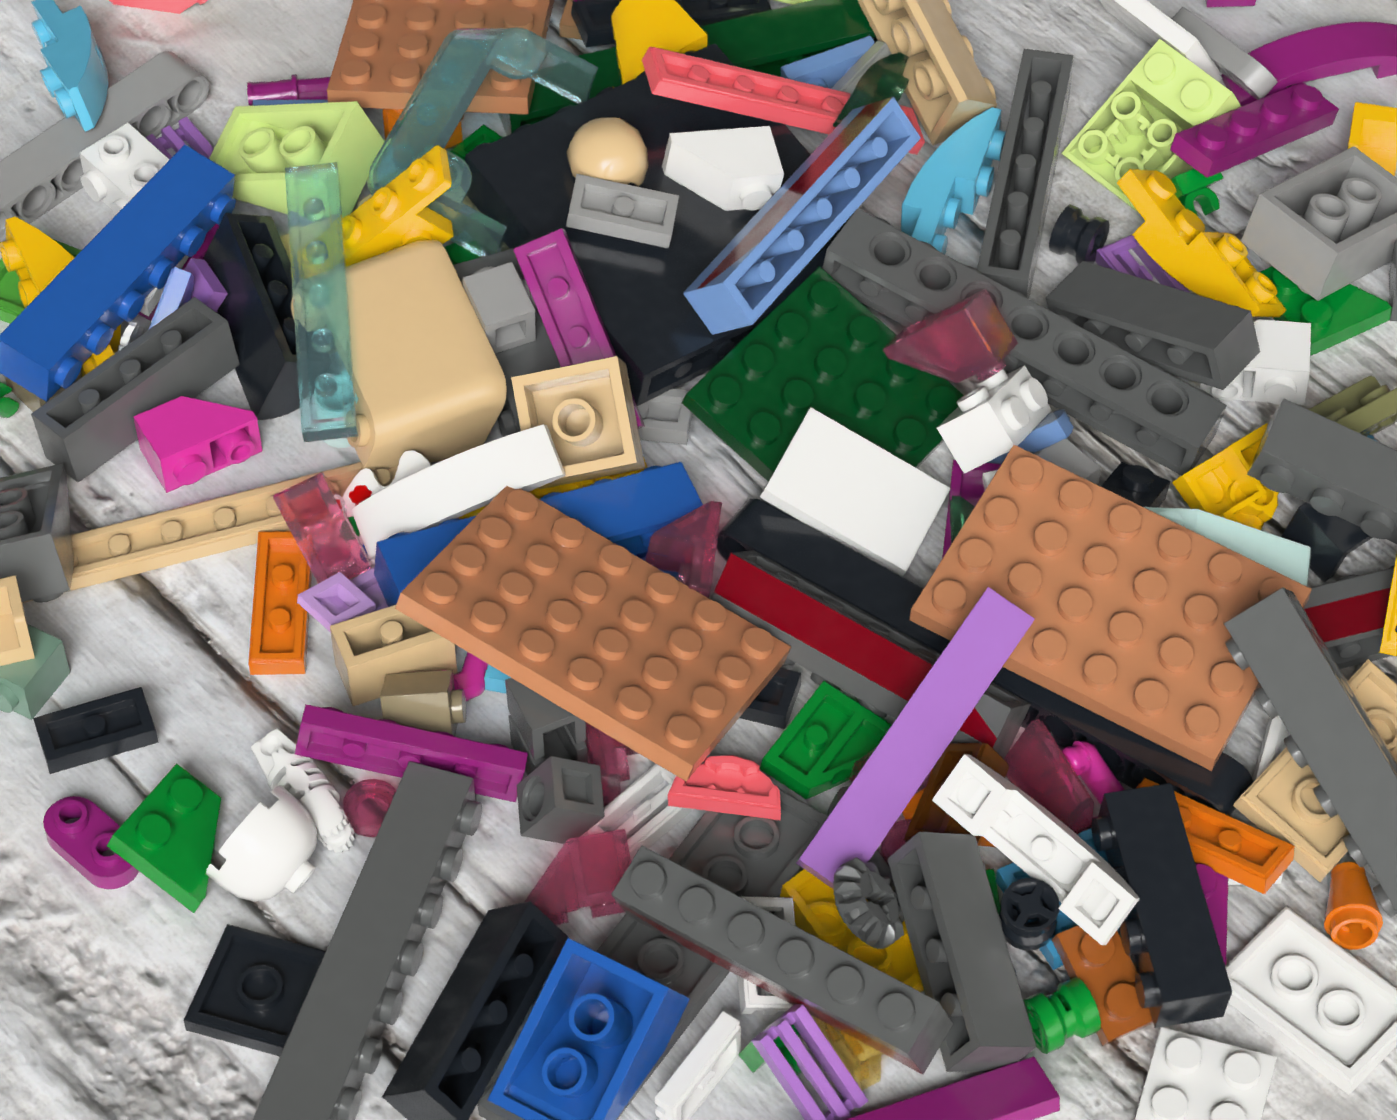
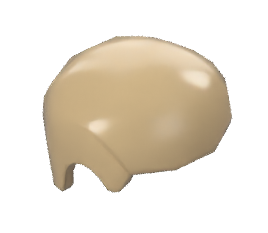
[567,117,649,186]

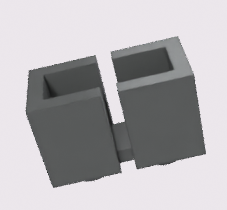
[505,678,588,776]

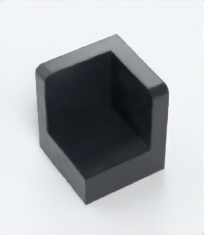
[1281,502,1373,582]

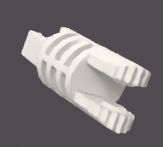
[251,728,355,853]

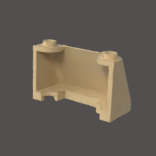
[291,240,507,468]

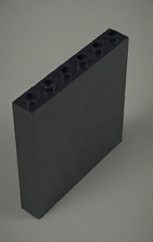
[460,43,853,406]

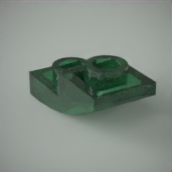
[832,52,909,127]

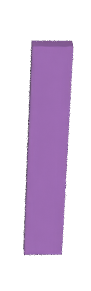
[796,587,1035,889]

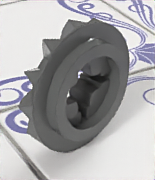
[833,858,904,949]

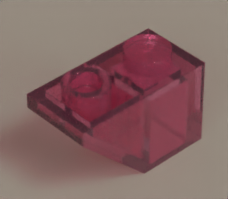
[523,829,631,925]

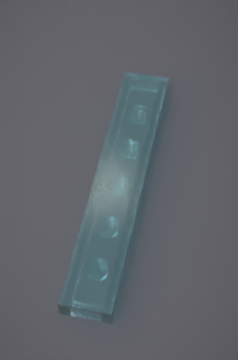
[285,162,358,442]

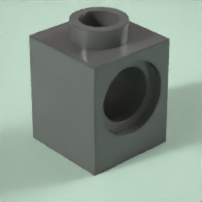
[517,756,605,845]

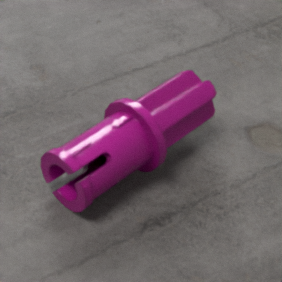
[247,74,330,106]

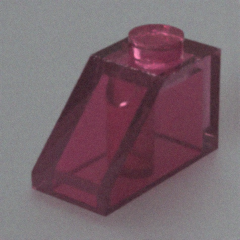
[883,289,1018,383]

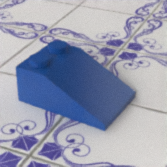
[487,938,690,1120]

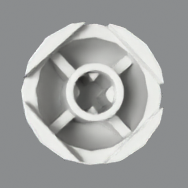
[206,785,317,902]

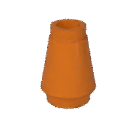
[1324,862,1383,950]

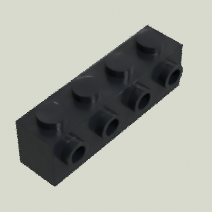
[1091,783,1233,1028]
[382,901,570,1120]

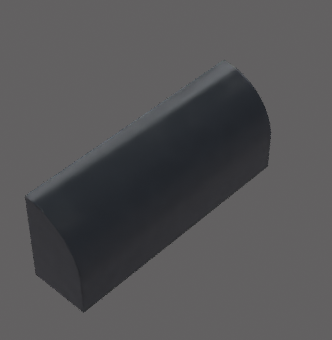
[202,213,333,420]

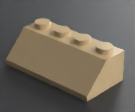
[857,0,997,145]

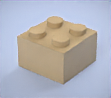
[511,356,645,489]

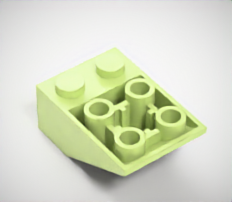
[1062,39,1242,211]

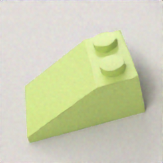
[209,101,385,220]

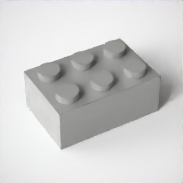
[1241,146,1397,301]

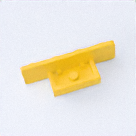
[298,145,454,284]

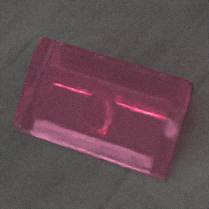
[1004,719,1094,834]

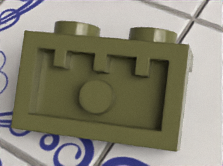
[1308,376,1397,436]

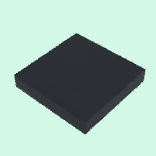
[184,924,326,1057]

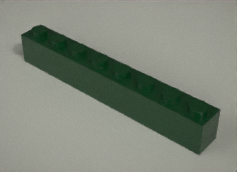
[498,0,878,136]

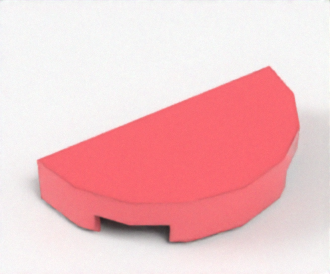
[668,755,781,820]

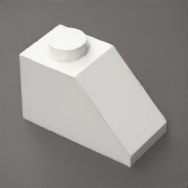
[662,126,784,211]

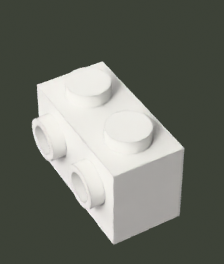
[79,122,169,216]
[937,365,1052,474]

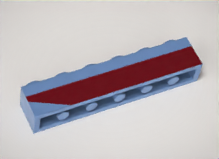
[683,97,921,335]

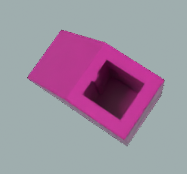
[133,396,262,493]

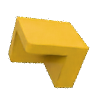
[1347,102,1397,176]

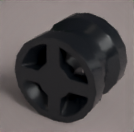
[1049,205,1110,264]
[999,878,1060,950]

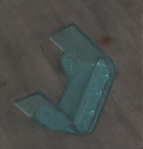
[368,28,598,257]

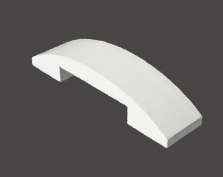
[351,424,566,560]
[932,754,1140,945]

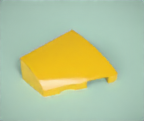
[611,0,707,84]
[1172,423,1279,530]

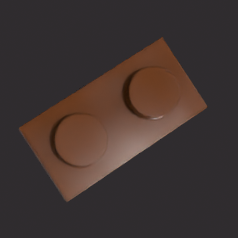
[1051,925,1153,1046]

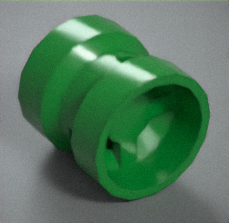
[1023,977,1101,1054]

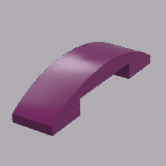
[1221,22,1397,106]

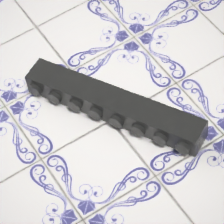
[253,761,482,1120]

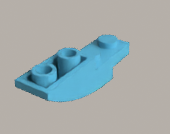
[31,0,108,132]
[901,107,1006,254]

